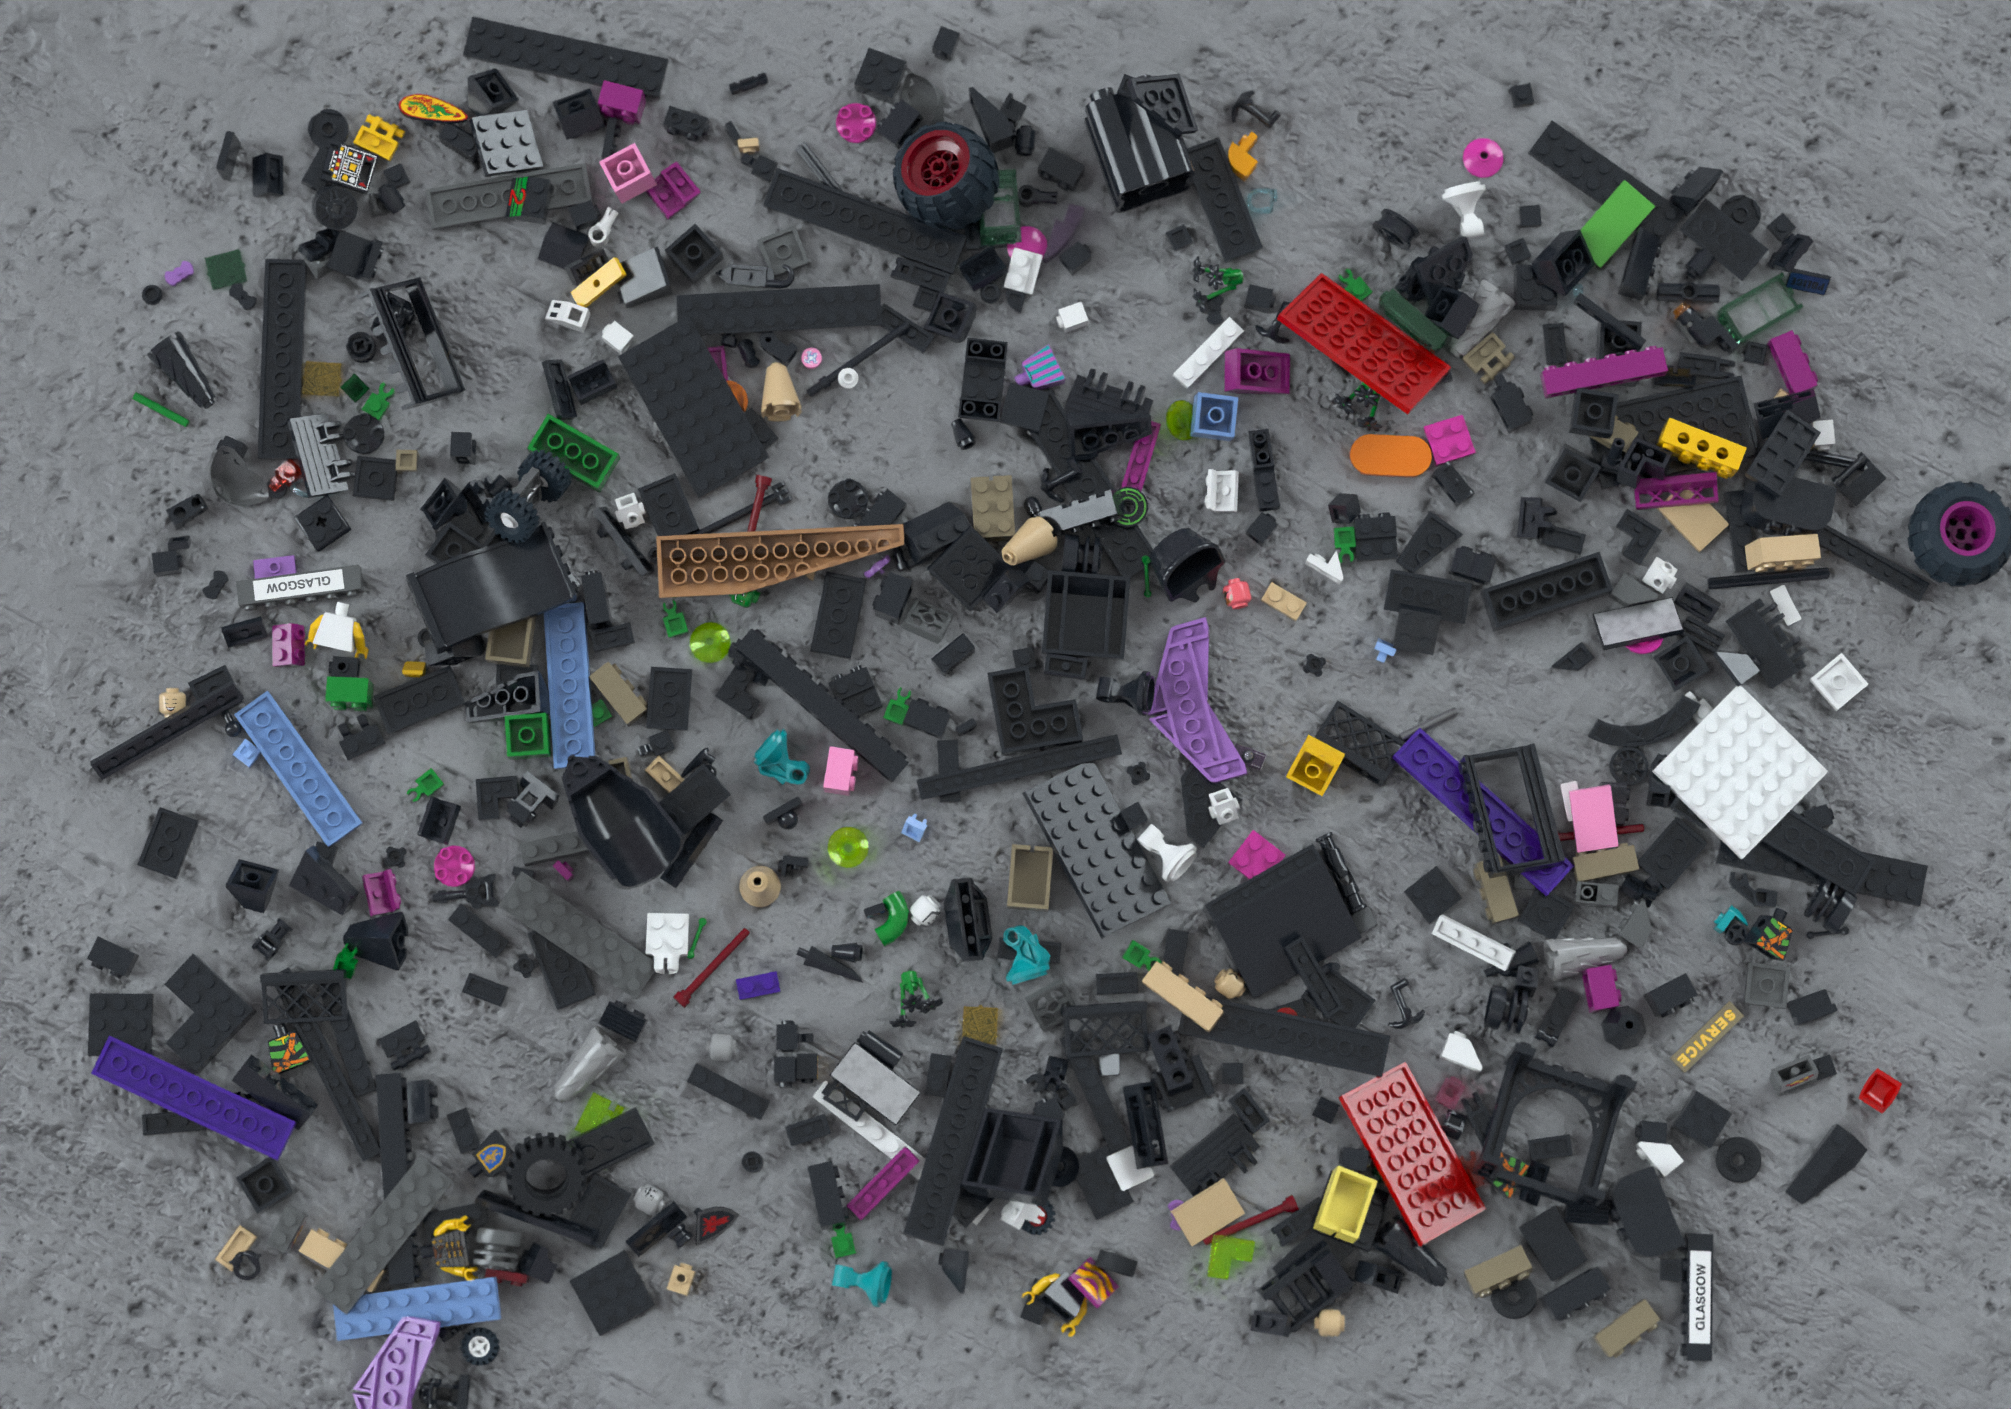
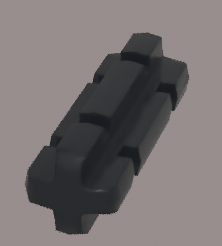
[729,72,768,95]

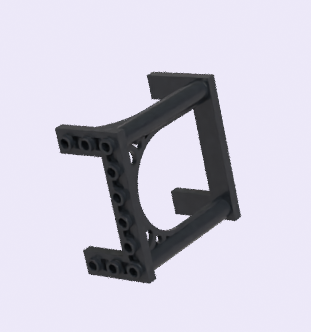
[1472,1042,1637,1212]

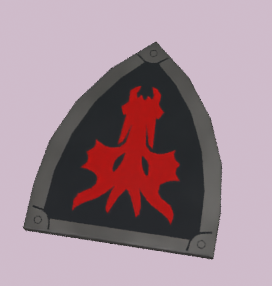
[694,1207,739,1246]

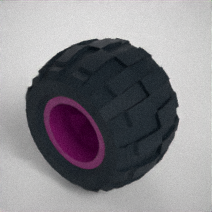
[1907,481,2011,587]

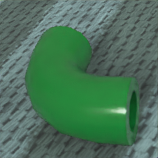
[874,891,909,947]

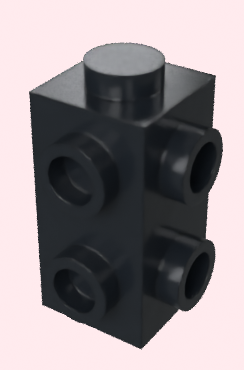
[663,105,711,142]

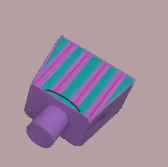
[1014,345,1065,390]

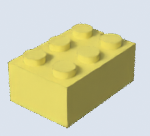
[1313,1166,1377,1243]

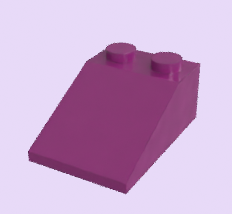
[1225,348,1290,394]

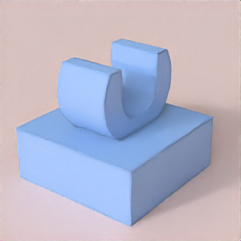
[1374,638,1396,663]
[233,738,262,768]
[901,814,927,842]

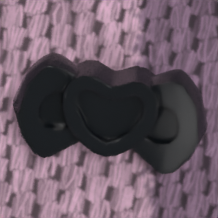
[229,283,257,310]
[1206,295,1224,325]
[737,339,760,368]
[202,570,229,600]

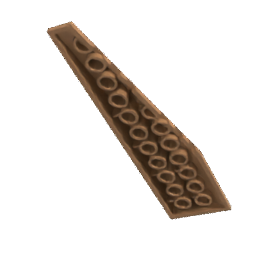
[656,524,904,598]

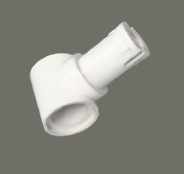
[589,207,619,248]

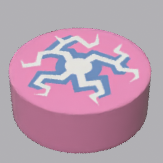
[801,348,822,369]

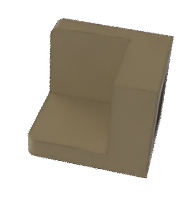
[396,450,420,474]

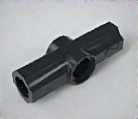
[1657,282,1720,304]

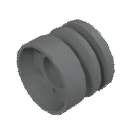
[473,1228,521,1271]

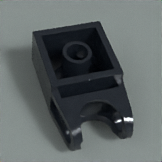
[370,292,417,343]

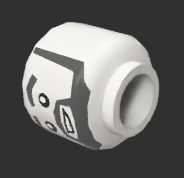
[910,895,941,926]

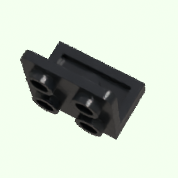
[328,230,384,282]

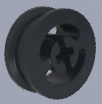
[1372,209,1420,250]

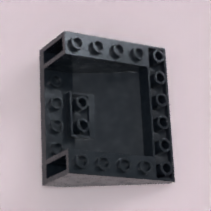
[1202,844,1362,1000]

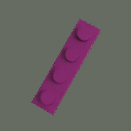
[1121,421,1161,491]
[846,1146,920,1220]

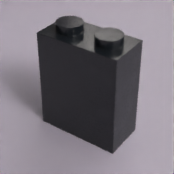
[581,570,613,631]

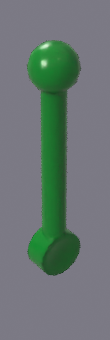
[1142,555,1152,598]
[687,918,707,959]

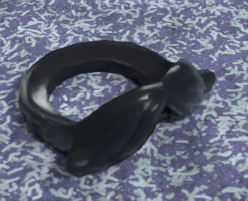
[229,1250,262,1280]

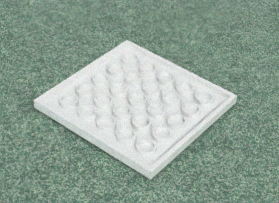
[1652,685,1828,859]

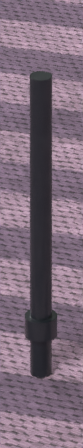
[806,321,911,397]

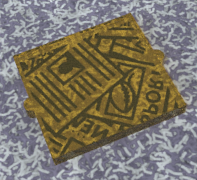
[303,361,342,397]
[962,1005,998,1044]

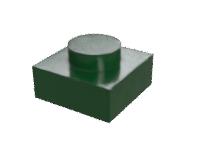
[340,374,370,403]

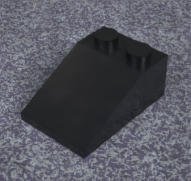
[969,87,1016,153]
[1669,167,1724,216]

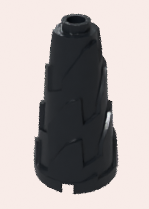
[147,331,216,409]
[1372,1214,1449,1287]

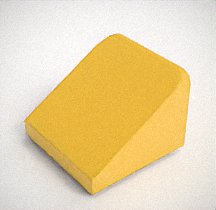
[402,661,426,677]

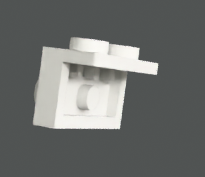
[1205,469,1239,513]

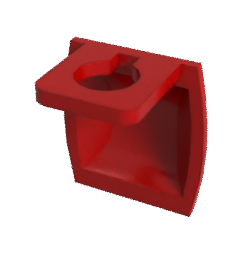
[1858,1068,1902,1114]

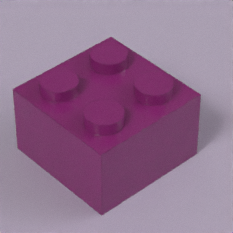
[597,80,646,125]
[1581,965,1622,1013]

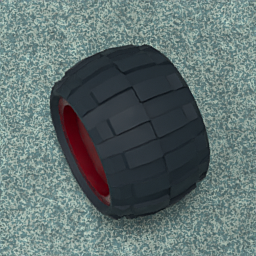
[893,121,999,231]

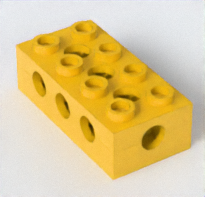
[1656,418,1746,479]

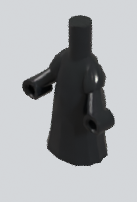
[1483,941,1539,978]

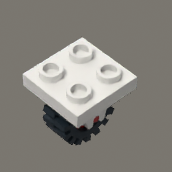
[1000,1200,1056,1235]

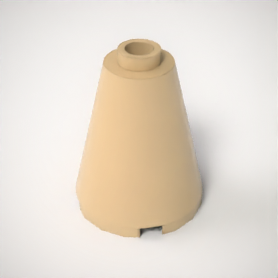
[761,362,802,422]
[1002,517,1057,565]
[739,866,781,907]

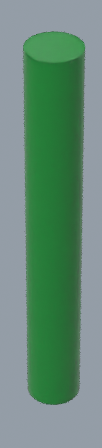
[132,392,190,427]

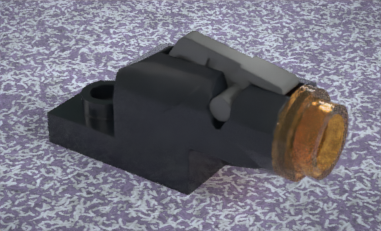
[1672,302,1739,354]

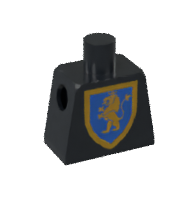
[467,1129,513,1178]

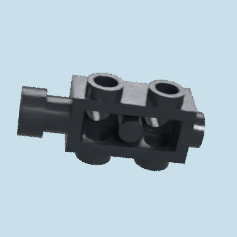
[1395,246,1439,303]

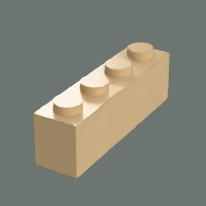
[1142,961,1224,1032]
[299,1228,386,1293]

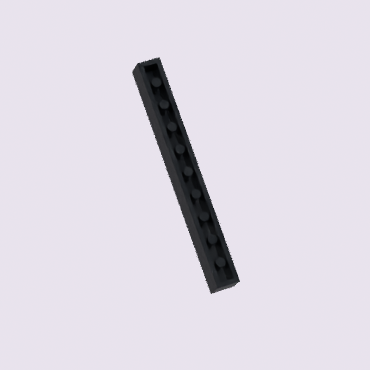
[734,628,909,783]
[375,1073,420,1285]

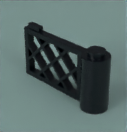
[822,1030,904,1122]

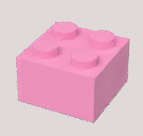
[599,143,657,204]
[823,747,859,796]

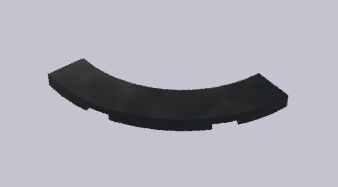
[1588,694,1701,747]

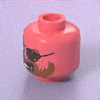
[1223,578,1252,610]

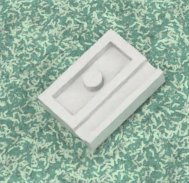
[1004,248,1043,295]

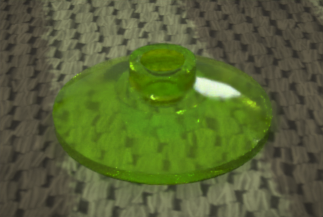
[1166,400,1193,441]
[690,622,731,663]
[827,827,869,868]

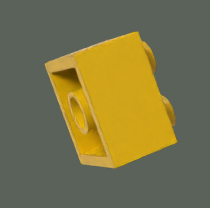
[1286,735,1345,796]

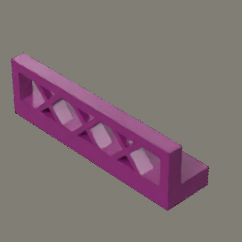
[1634,472,1719,510]

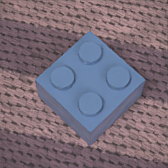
[1190,392,1238,441]

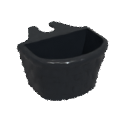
[1149,528,1226,603]

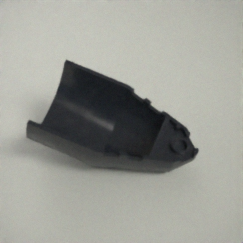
[562,755,684,890]

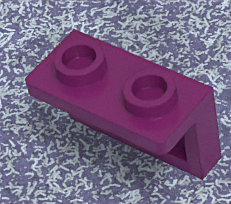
[272,623,305,667]
[362,869,401,916]

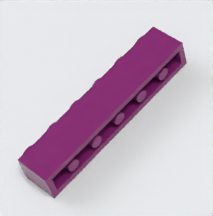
[1540,346,1668,399]

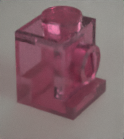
[1434,1076,1465,1110]

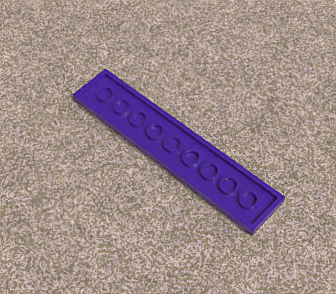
[1392,728,1574,896]
[91,1036,297,1161]

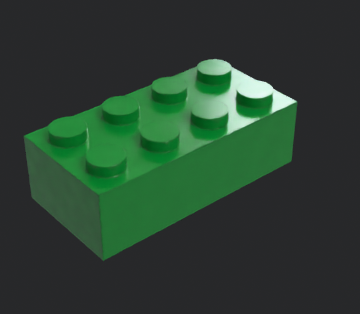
[527,414,621,493]

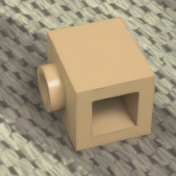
[667,1263,696,1296]

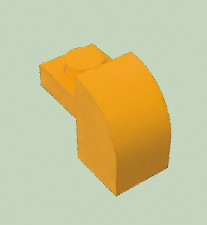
[1227,132,1258,182]

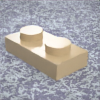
[1261,582,1307,621]

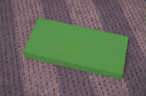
[1581,180,1655,268]

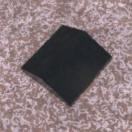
[538,222,590,272]

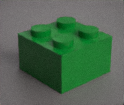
[325,676,374,712]
[505,713,551,760]

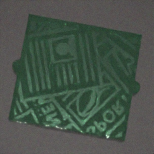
[205,249,247,290]

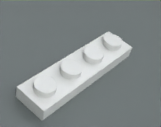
[1173,317,1244,390]
[1432,914,1516,971]

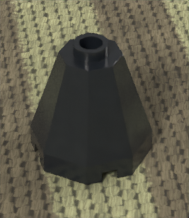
[1601,1005,1646,1050]

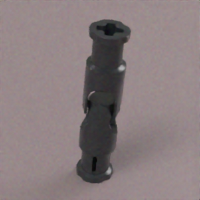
[1315,832,1367,914]

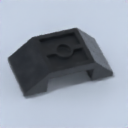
[958,337,1008,422]

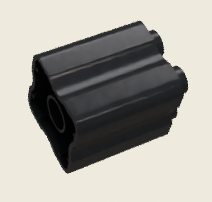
[1084,75,1195,213]

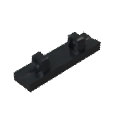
[593,507,655,576]

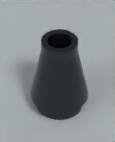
[951,418,976,450]
[831,942,863,963]

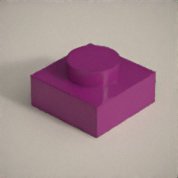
[553,860,574,882]

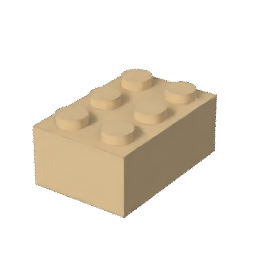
[1745,534,1821,573]

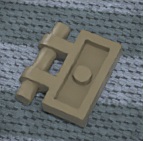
[1462,332,1515,385]

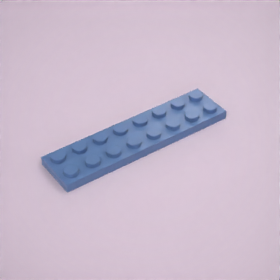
[544,602,595,769]
[234,691,363,847]
[333,1277,501,1341]

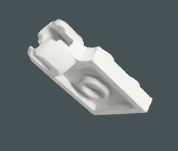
[646,913,689,974]

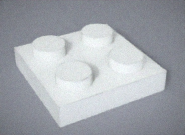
[1809,653,1868,711]

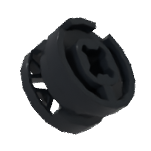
[346,332,377,363]

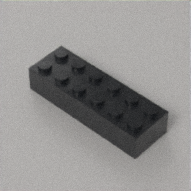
[1480,552,1613,632]

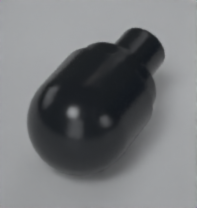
[1023,496,1042,518]

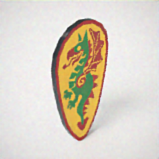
[398,94,468,126]

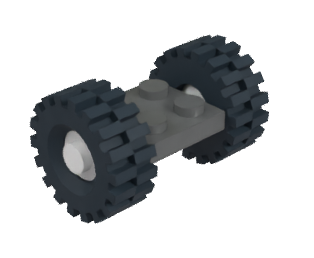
[485,450,572,543]

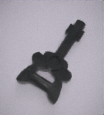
[432,874,499,909]

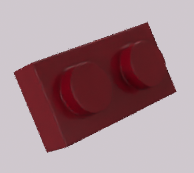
[485,1268,530,1287]

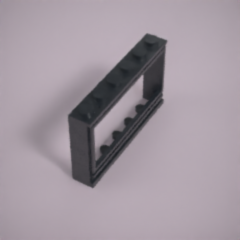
[357,277,465,411]
[1458,743,1565,879]

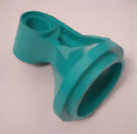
[753,728,810,785]
[1003,925,1050,985]
[832,1261,892,1308]

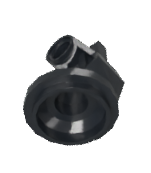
[1096,671,1155,716]

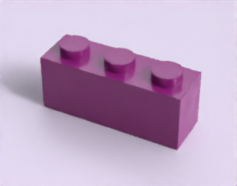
[1767,330,1818,394]

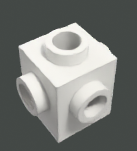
[615,493,646,529]
[1642,557,1678,594]
[1208,788,1240,825]

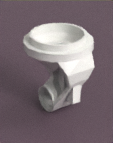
[1442,181,1486,240]
[1137,824,1197,882]

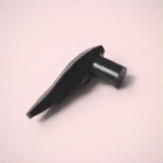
[681,748,716,778]

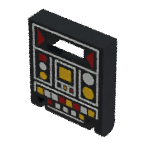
[320,140,378,195]

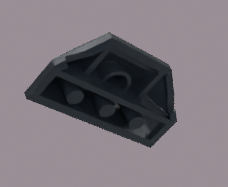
[944,878,993,962]

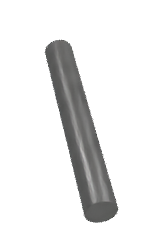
[1399,707,1458,741]

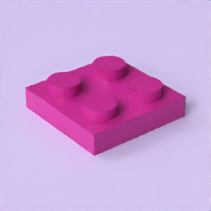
[1423,414,1476,466]
[1228,830,1286,879]

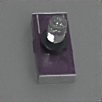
[1234,743,1267,771]

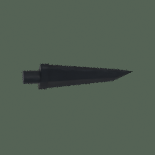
[796,946,863,983]

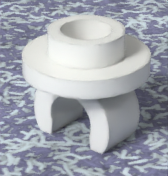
[838,368,858,389]

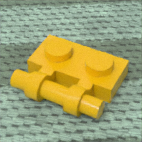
[353,114,405,162]

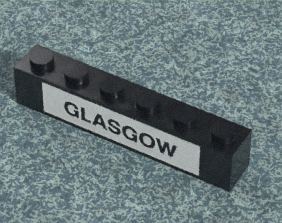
[1680,1233,1713,1361]

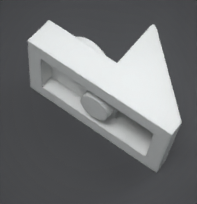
[1305,551,1343,585]

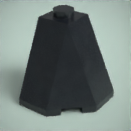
[343,912,408,970]

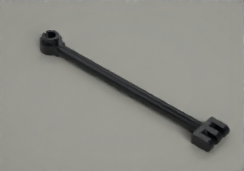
[648,481,793,564]

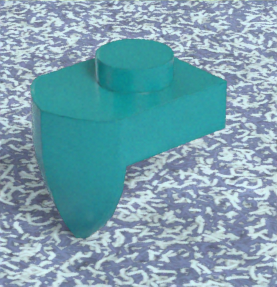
[1713,905,1748,934]

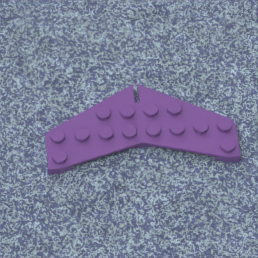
[1148,617,1248,783]
[352,1316,440,1409]

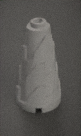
[1449,280,1516,358]
[1543,938,1627,981]
[554,1026,626,1103]

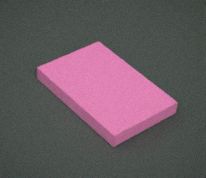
[1569,785,1618,852]

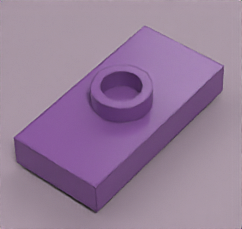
[253,555,297,579]

